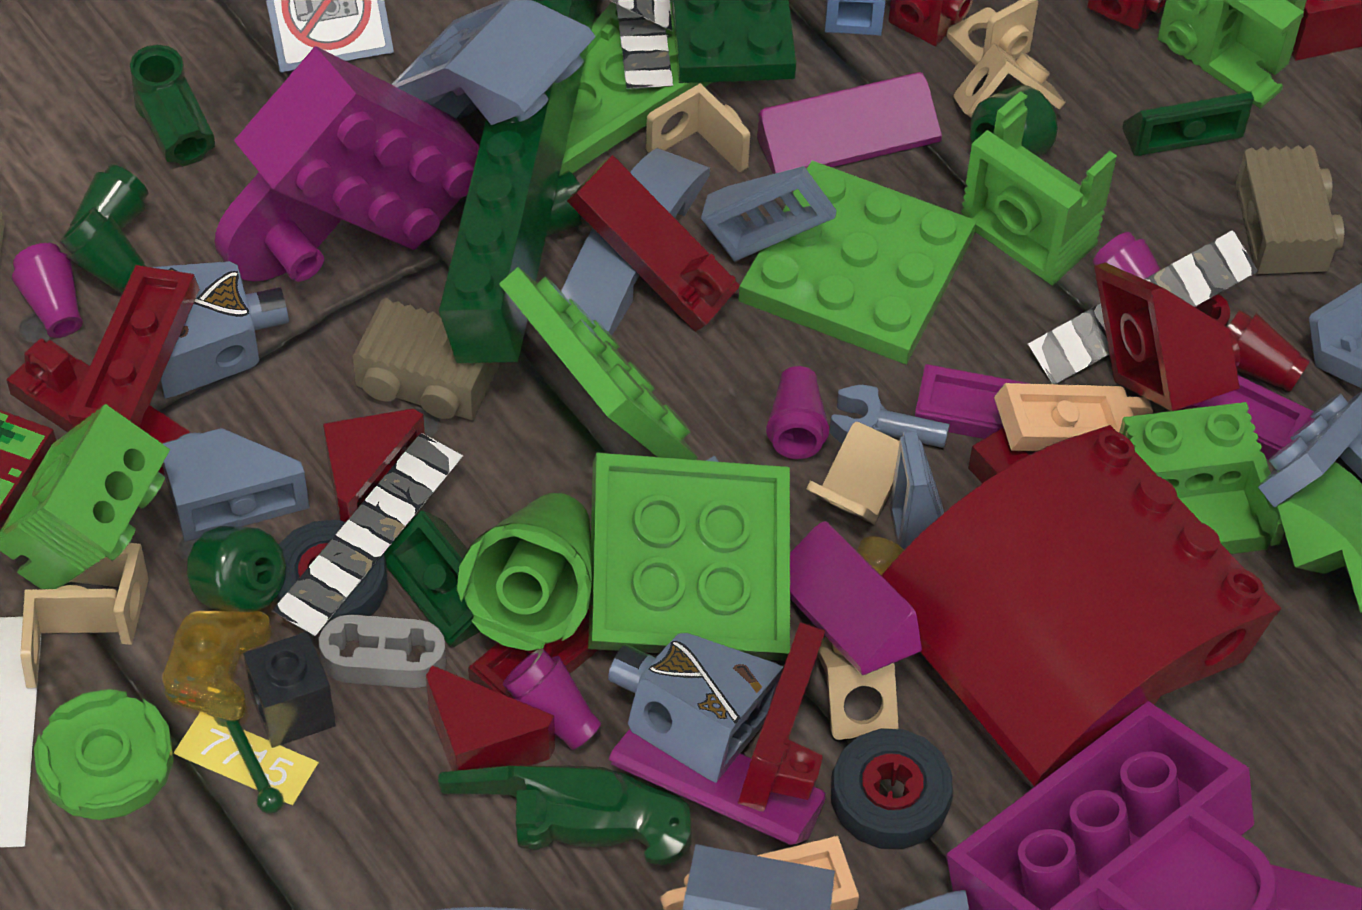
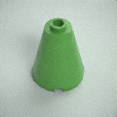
[457,493,592,651]

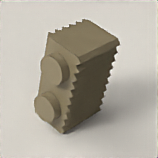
[1236,145,1344,274]
[353,298,499,421]

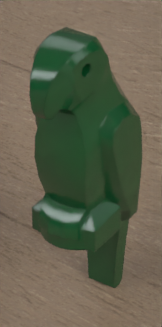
[438,765,692,865]

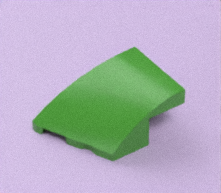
[1277,462,1362,613]

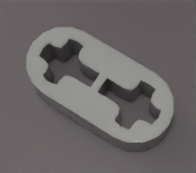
[319,615,446,688]

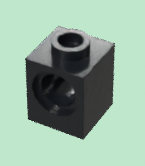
[243,631,336,748]

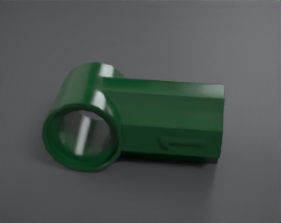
[130,44,215,167]

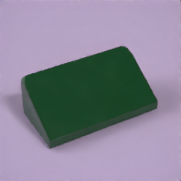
[1122,92,1254,156]
[383,510,480,647]

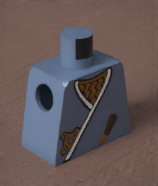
[152,261,289,398]
[608,633,783,783]

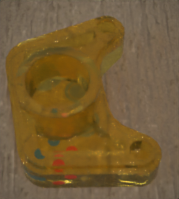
[162,611,271,721]

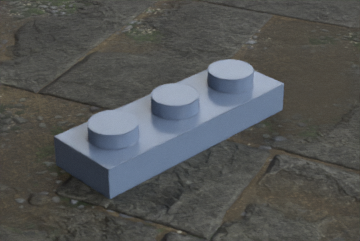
[1258,392,1362,507]

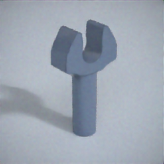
[829,385,950,448]

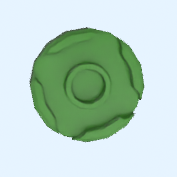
[34,689,174,820]

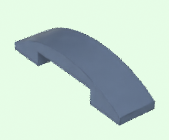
[561,148,710,336]

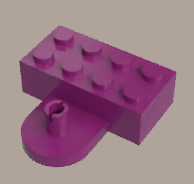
[215,46,480,282]
[946,701,1277,910]

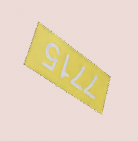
[173,711,319,806]

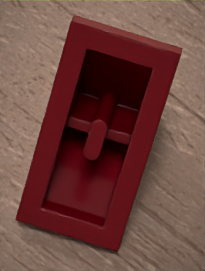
[323,408,425,522]
[426,665,555,771]

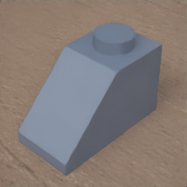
[163,428,310,542]

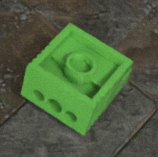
[1158,0,1307,109]
[961,91,1117,286]
[1119,402,1285,554]
[0,404,170,589]

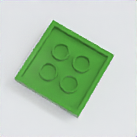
[738,160,977,365]
[499,267,698,460]
[588,453,790,661]

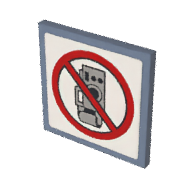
[266,0,394,72]

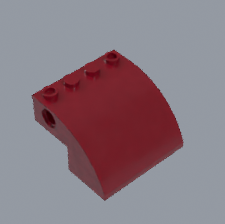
[881,425,1282,787]

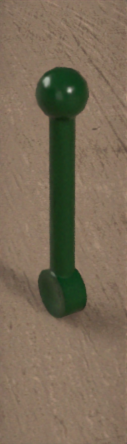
[213,697,284,814]

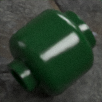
[970,85,1058,157]
[187,526,286,612]

